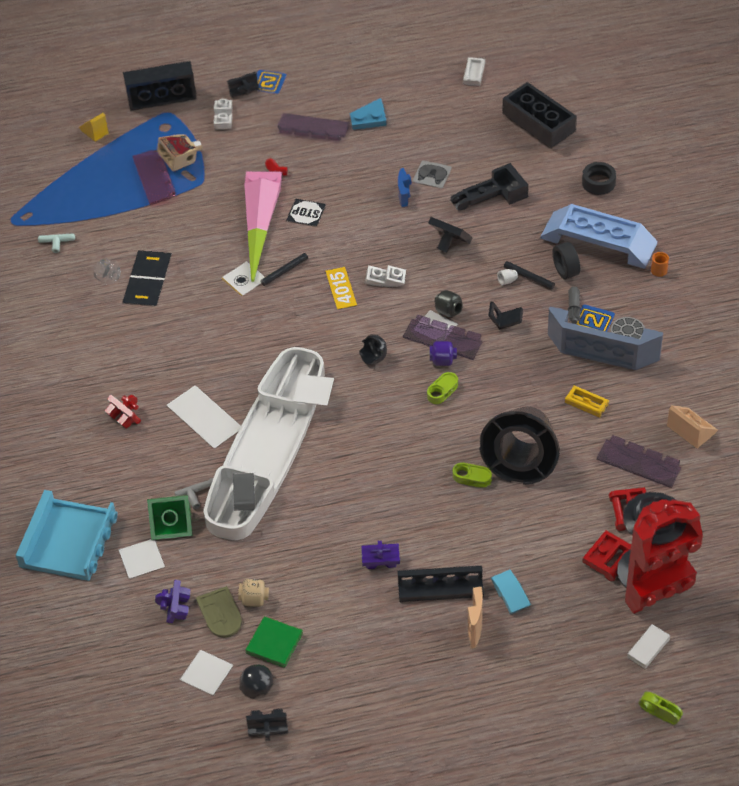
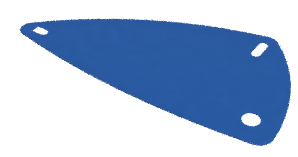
[11,112,205,226]

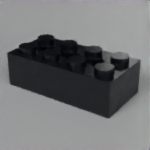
[123,61,197,111]
[502,82,577,148]

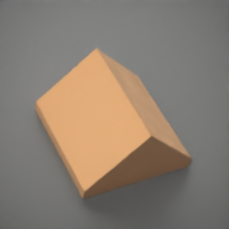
[667,405,718,448]

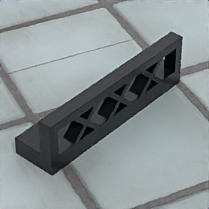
[397,565,484,602]

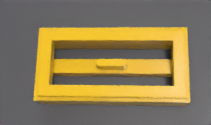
[565,385,609,418]

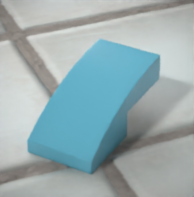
[491,570,531,615]

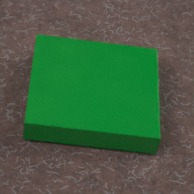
[246,616,303,668]

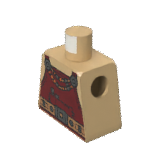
[157,134,202,171]

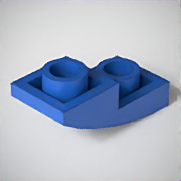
[398,168,412,208]

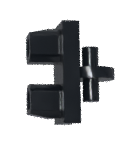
[227,72,260,98]
[246,708,288,741]

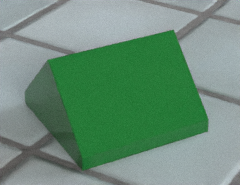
[147,495,193,540]

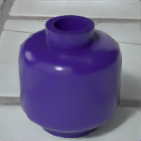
[430,341,457,366]

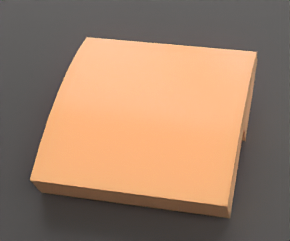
[468,587,483,649]

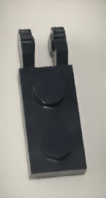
[450,178,502,211]

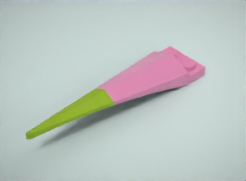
[244,172,282,282]

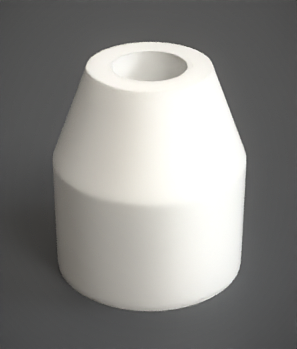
[497,269,518,286]

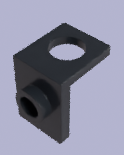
[488,301,523,330]

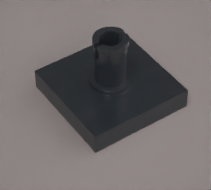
[428,217,473,253]

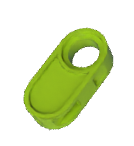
[427,372,458,404]
[453,463,492,488]
[639,691,683,725]

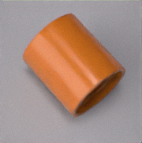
[651,252,669,277]

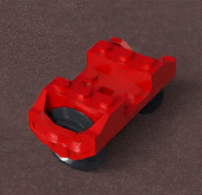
[617,492,703,614]

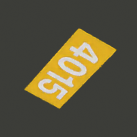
[325,267,357,309]

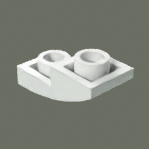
[214,99,232,129]
[365,265,406,287]

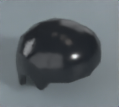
[359,334,387,365]
[239,664,274,699]

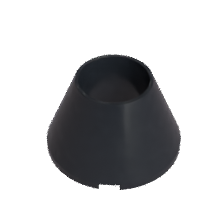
[479,406,560,485]

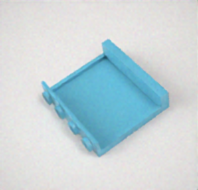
[16,490,118,581]

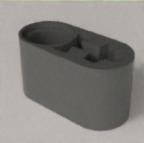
[233,473,255,511]

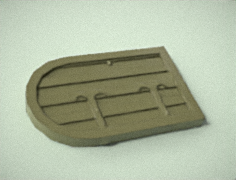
[195,586,242,638]

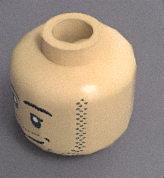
[238,579,269,607]

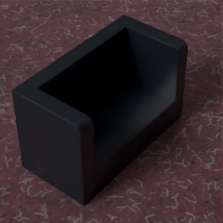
[492,163,529,205]

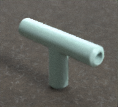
[38,234,75,253]

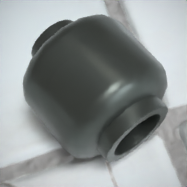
[434,290,463,317]

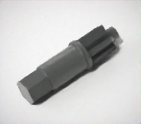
[568,287,581,324]

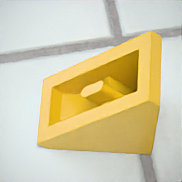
[78,113,109,142]

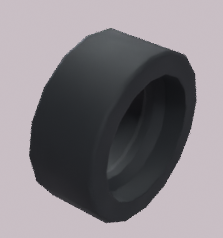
[582,162,616,195]
[552,242,581,279]

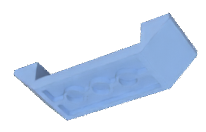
[540,204,657,269]

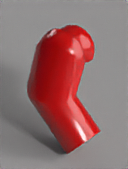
[265,158,288,176]

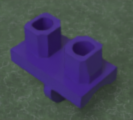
[361,540,400,569]
[155,579,191,623]

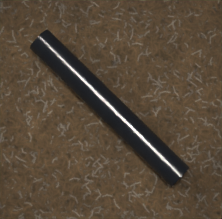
[260,253,308,286]
[504,261,555,290]

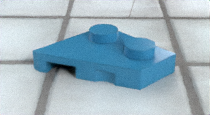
[350,98,387,130]

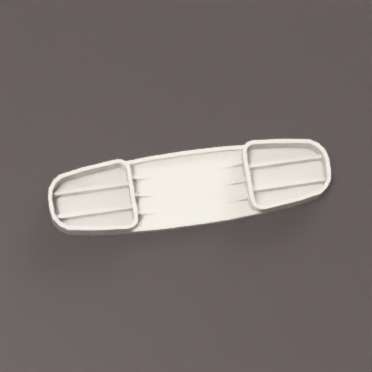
[203,347,325,540]

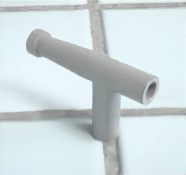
[174,478,213,509]

